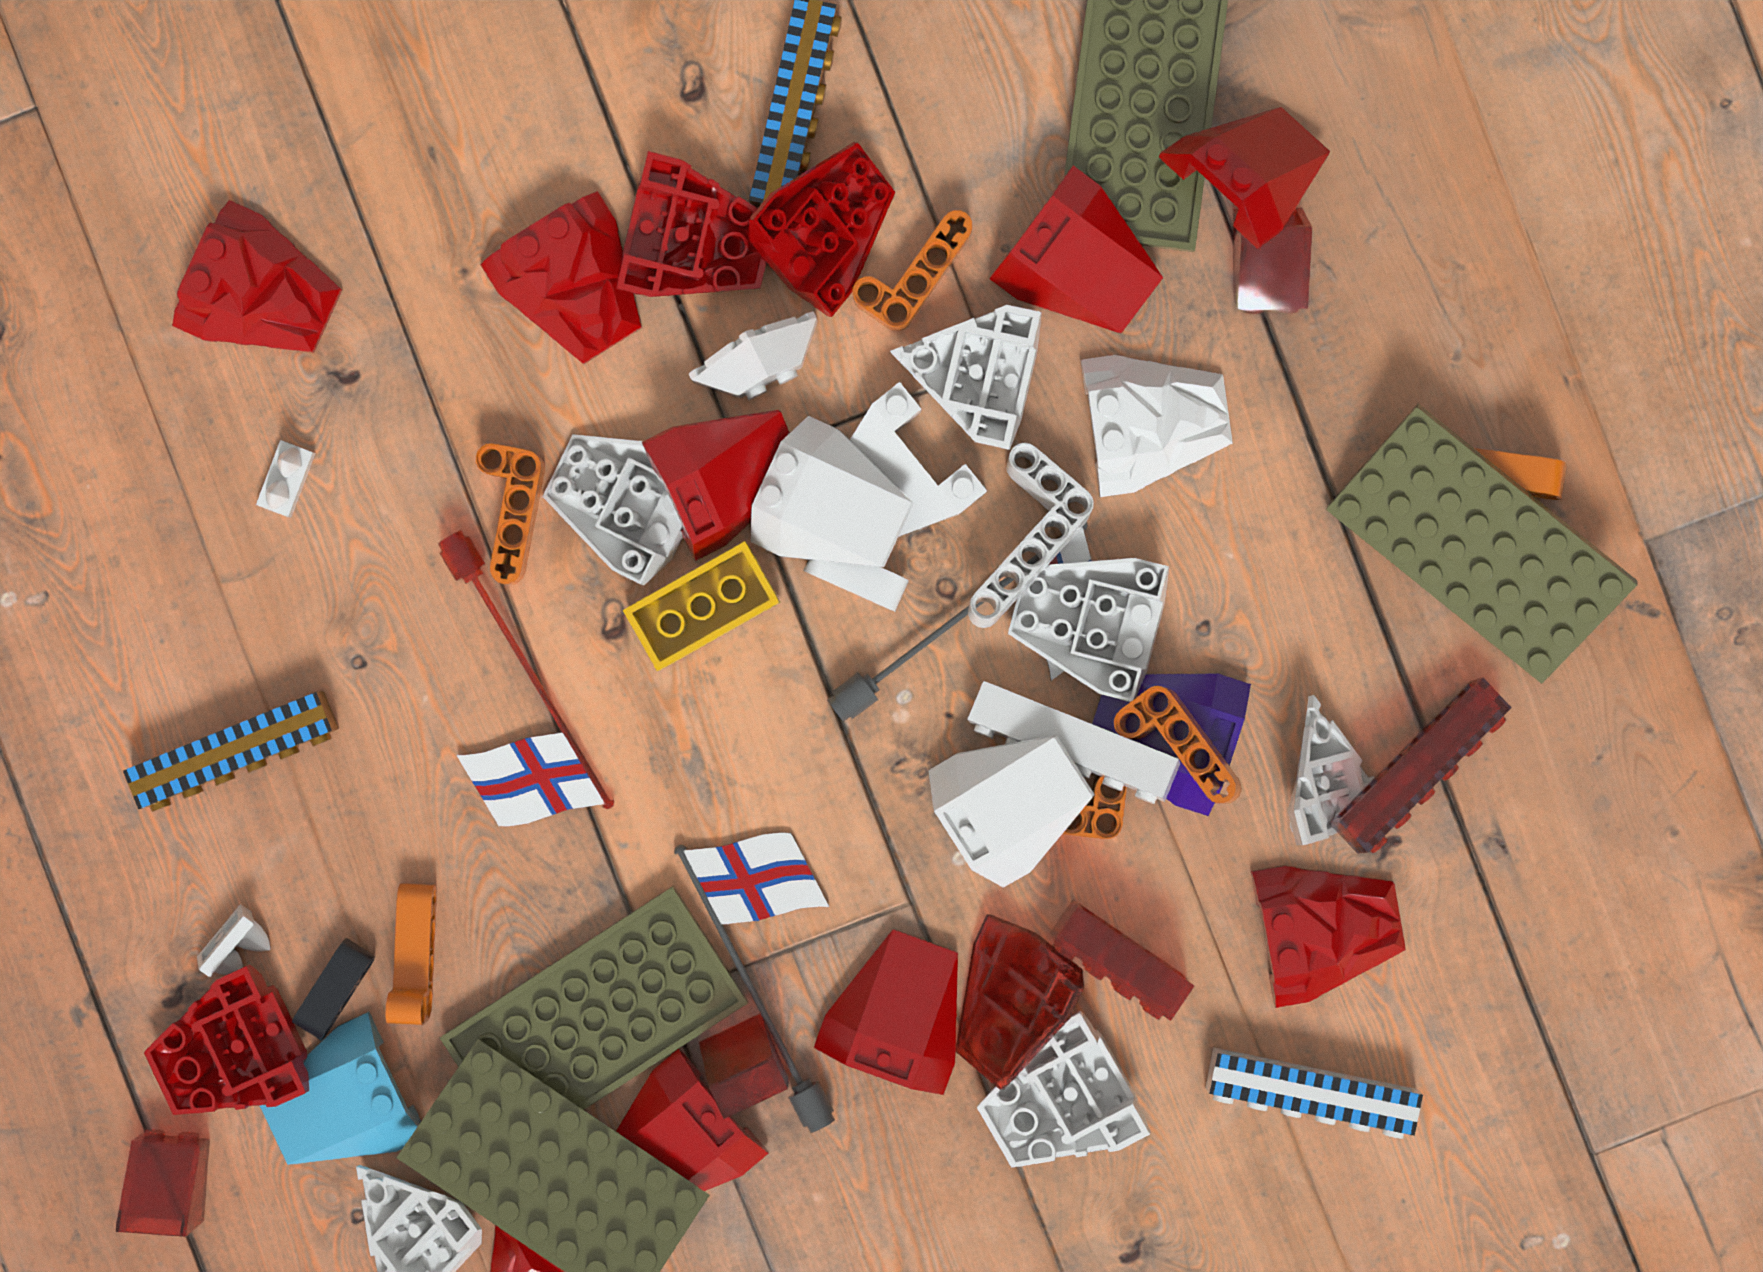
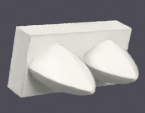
[256,440,316,518]
[197,904,271,977]

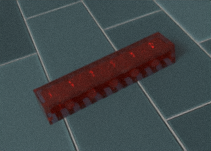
[1329,677,1512,854]

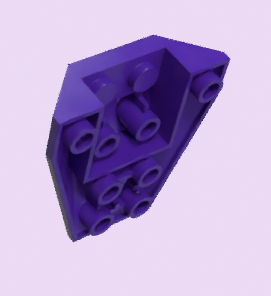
[1092,673,1251,816]

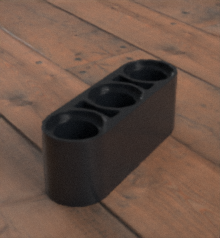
[292,938,376,1041]

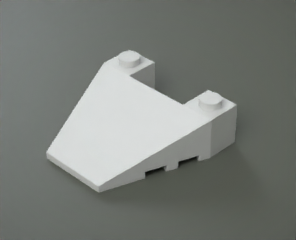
[850,382,987,537]

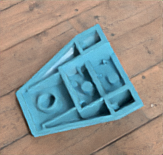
[259,1012,421,1165]

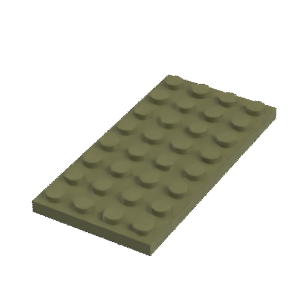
[1064,0,1228,252]
[1326,404,1638,684]
[440,886,749,1110]
[396,1039,710,1272]

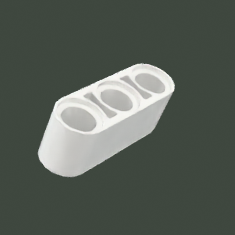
[803,559,909,612]

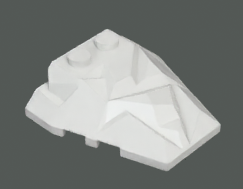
[1080,355,1233,497]
[977,1011,1151,1168]

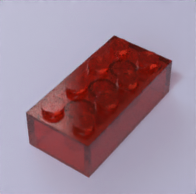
[1050,899,1195,1021]

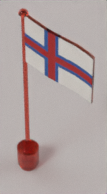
[438,530,615,826]

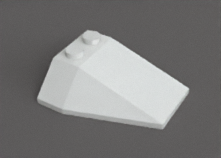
[751,416,914,567]

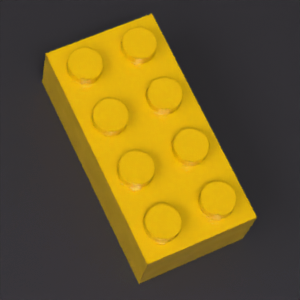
[623,541,781,671]

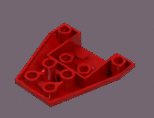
[749,142,895,317]
[989,165,1163,334]
[641,409,790,561]
[813,929,958,1095]
[616,1048,769,1191]

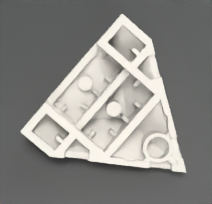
[890,305,1042,450]
[688,311,818,400]
[1287,695,1386,845]
[356,1165,482,1272]

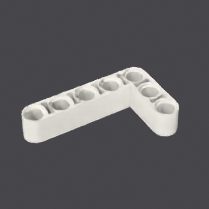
[968,443,1094,628]

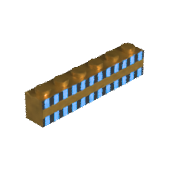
[749,0,842,207]
[123,691,339,812]

